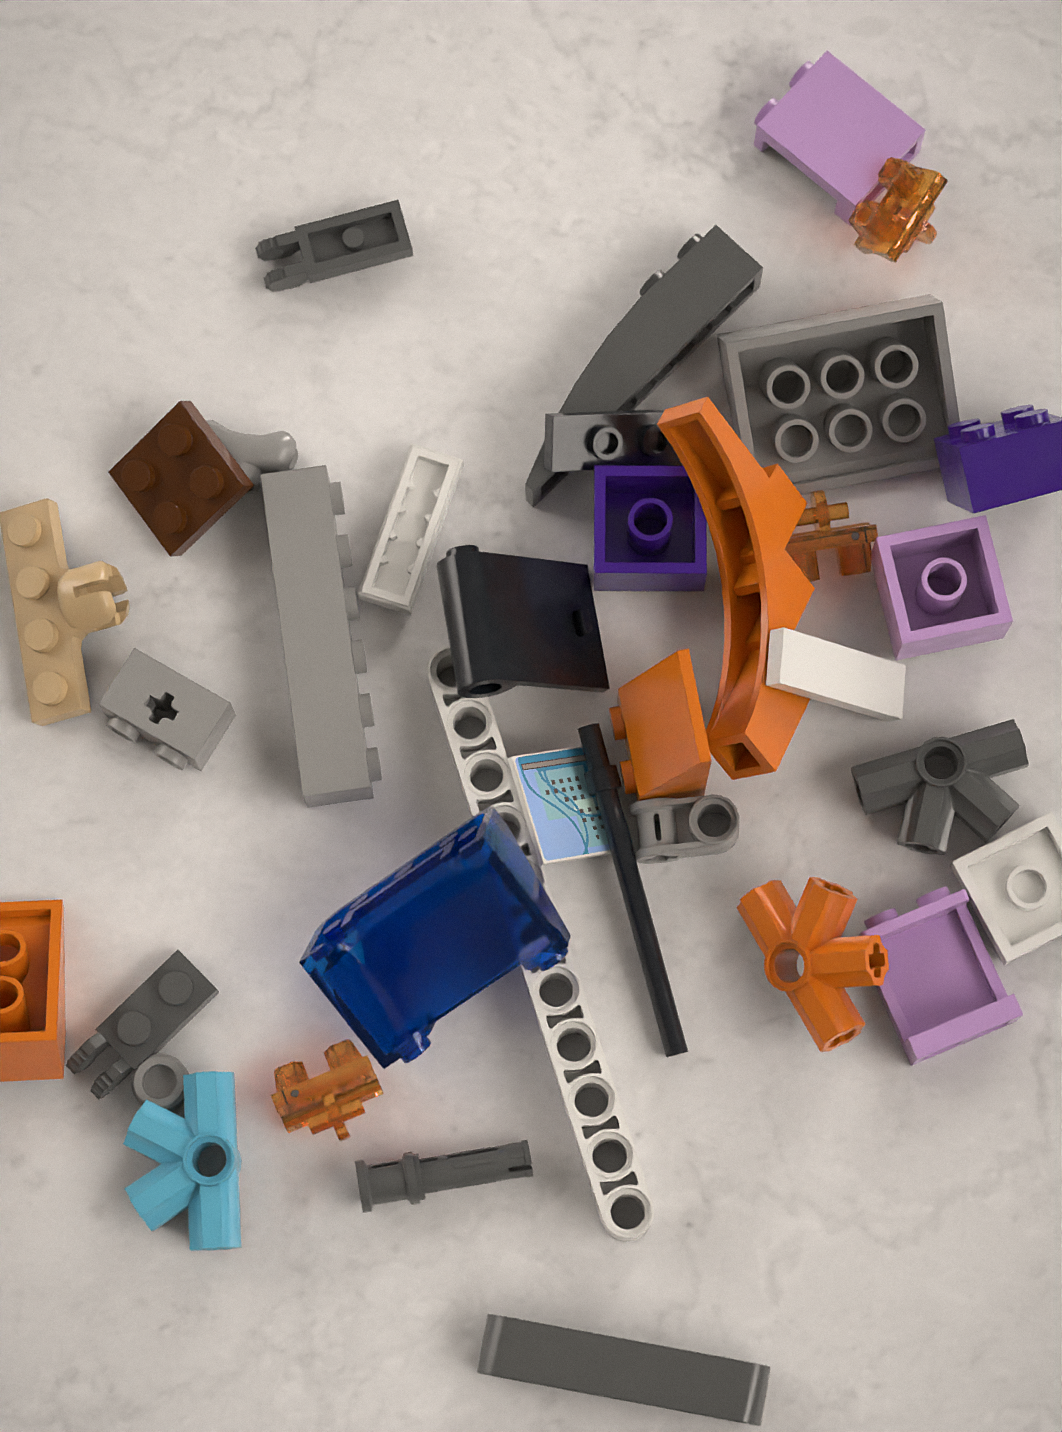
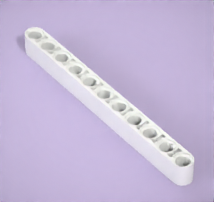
[427,646,654,1241]

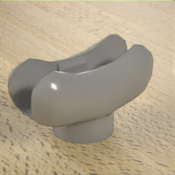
[206,420,298,494]

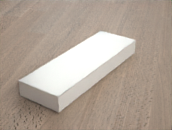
[766,627,906,722]

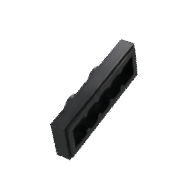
[544,409,683,472]

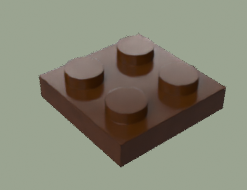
[108,401,254,557]

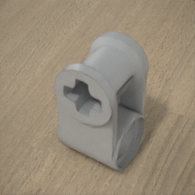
[630,794,740,864]

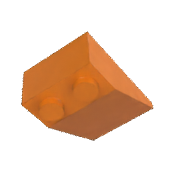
[609,649,712,802]
[0,899,66,1082]

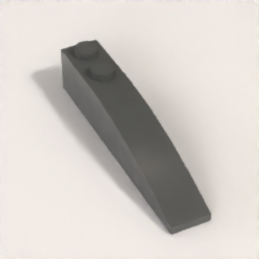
[525,225,763,508]

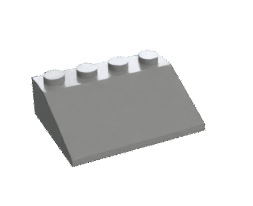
[717,294,960,495]

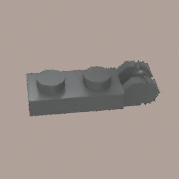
[255,199,413,292]
[66,950,219,1100]

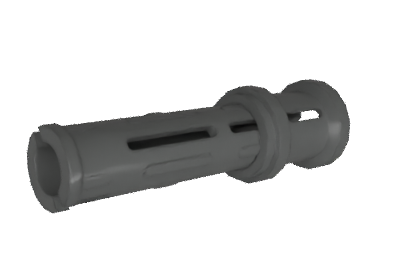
[355,1140,533,1213]

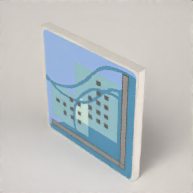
[508,746,636,866]

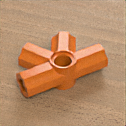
[736,877,889,1052]

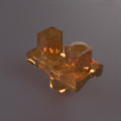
[848,157,948,263]
[785,490,878,582]
[271,1039,384,1142]

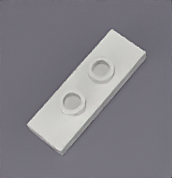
[358,443,464,616]

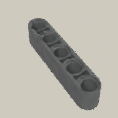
[477,1314,771,1426]

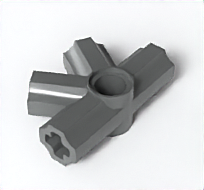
[851,719,1029,855]

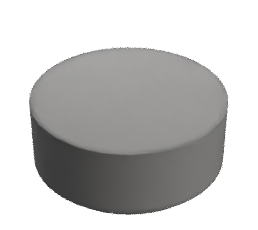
[131,1053,189,1111]

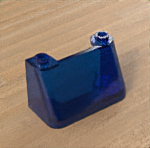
[299,806,571,1069]

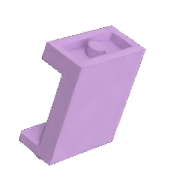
[754,51,926,226]
[859,886,1023,1066]

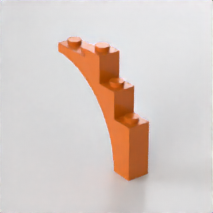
[657,397,815,780]

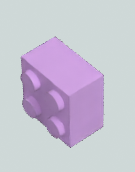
[870,515,1013,661]

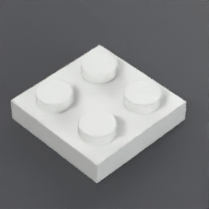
[950,811,1062,965]

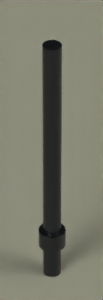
[577,723,688,1058]

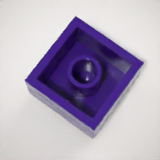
[933,405,1062,514]
[593,465,707,592]

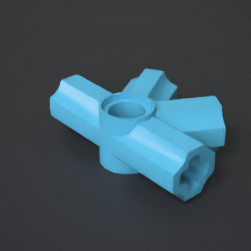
[123,1071,242,1251]

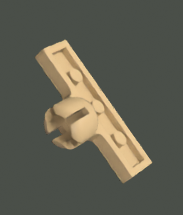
[0,498,130,726]

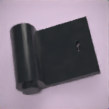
[437,545,610,698]

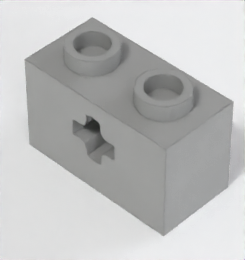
[99,648,236,771]

